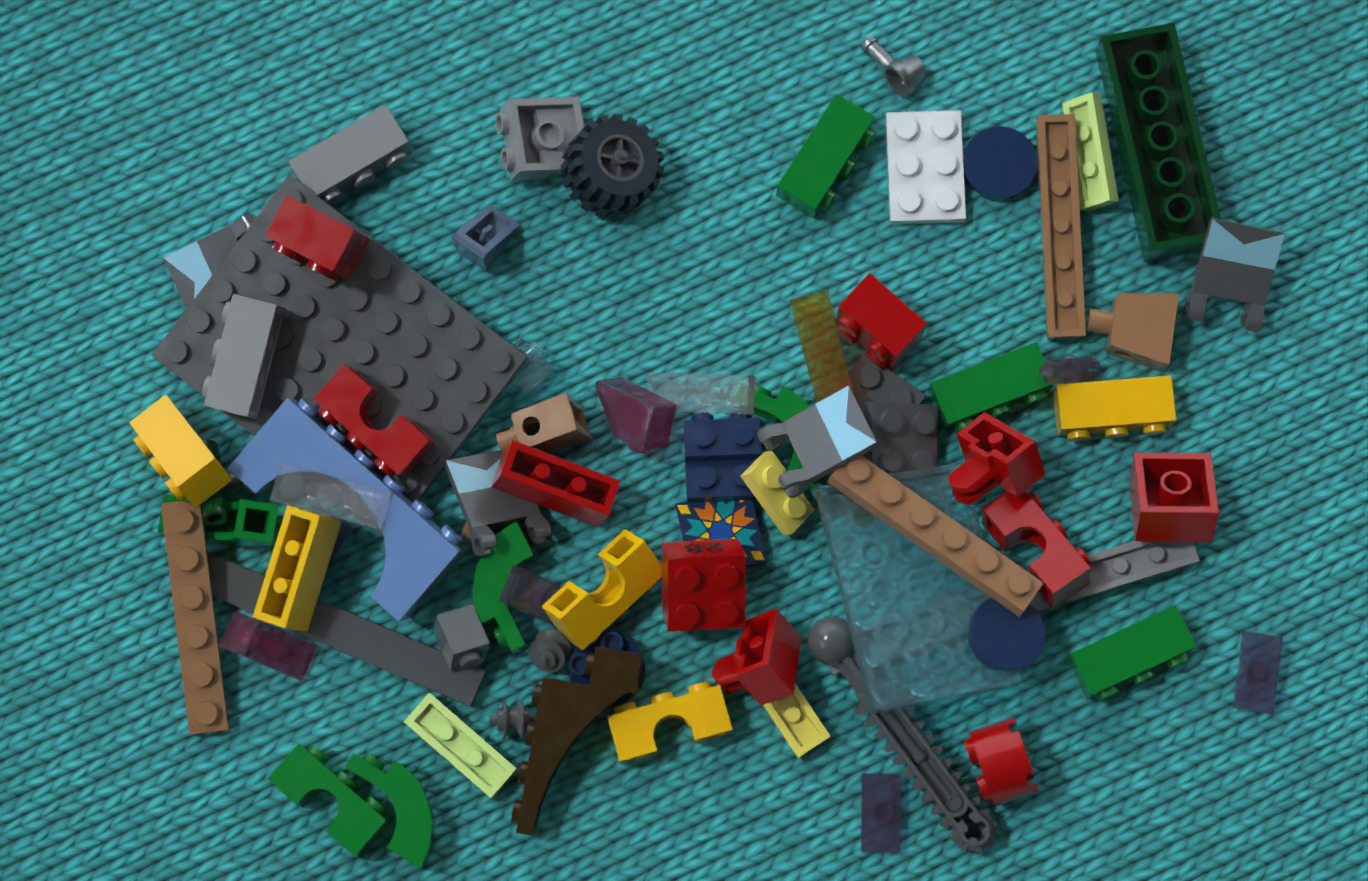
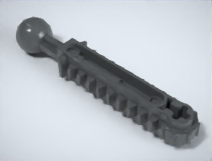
[807,616,997,853]

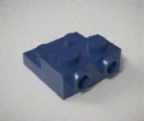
[684,411,762,503]

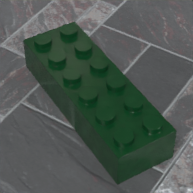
[1095,22,1221,262]

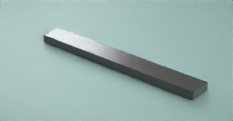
[207,552,486,707]

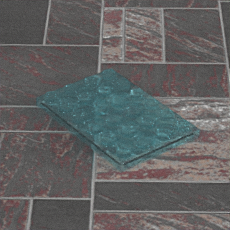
[815,462,1022,714]

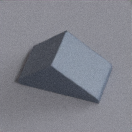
[452,204,520,272]

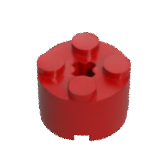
[964,717,1039,806]

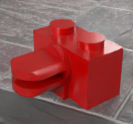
[948,412,1046,505]
[711,609,802,706]

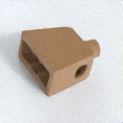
[1086,293,1179,372]
[496,393,591,453]

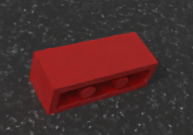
[491,440,620,527]

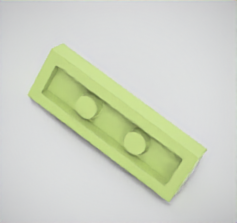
[1062,92,1119,212]
[404,693,517,799]

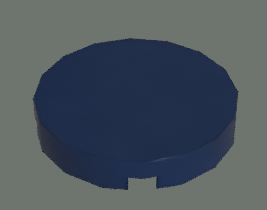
[963,126,1037,201]
[968,598,1046,673]

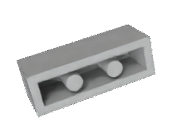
[288,104,412,206]
[202,294,286,419]

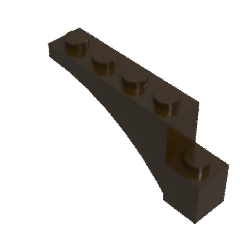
[511,646,645,835]

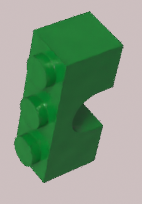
[268,744,390,858]

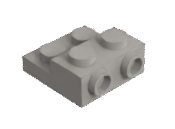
[495,97,584,180]

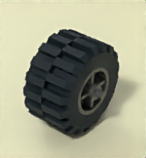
[561,114,664,218]

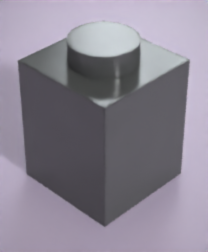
[434,604,489,672]

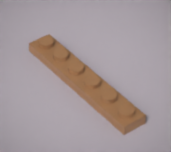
[1036,114,1086,340]
[827,455,1043,617]
[161,500,229,735]

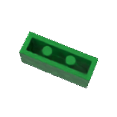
[776,94,876,219]
[928,342,1054,433]
[1066,605,1197,701]

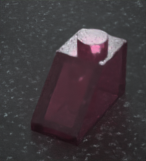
[595,377,677,454]
[219,611,317,681]

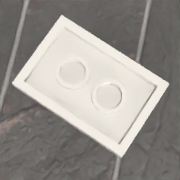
[885,110,966,225]

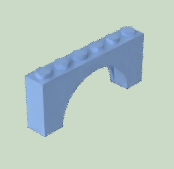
[227,398,466,622]

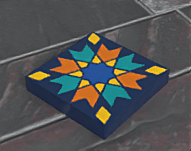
[675,500,767,568]

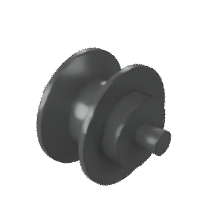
[529,629,571,672]
[489,699,536,739]

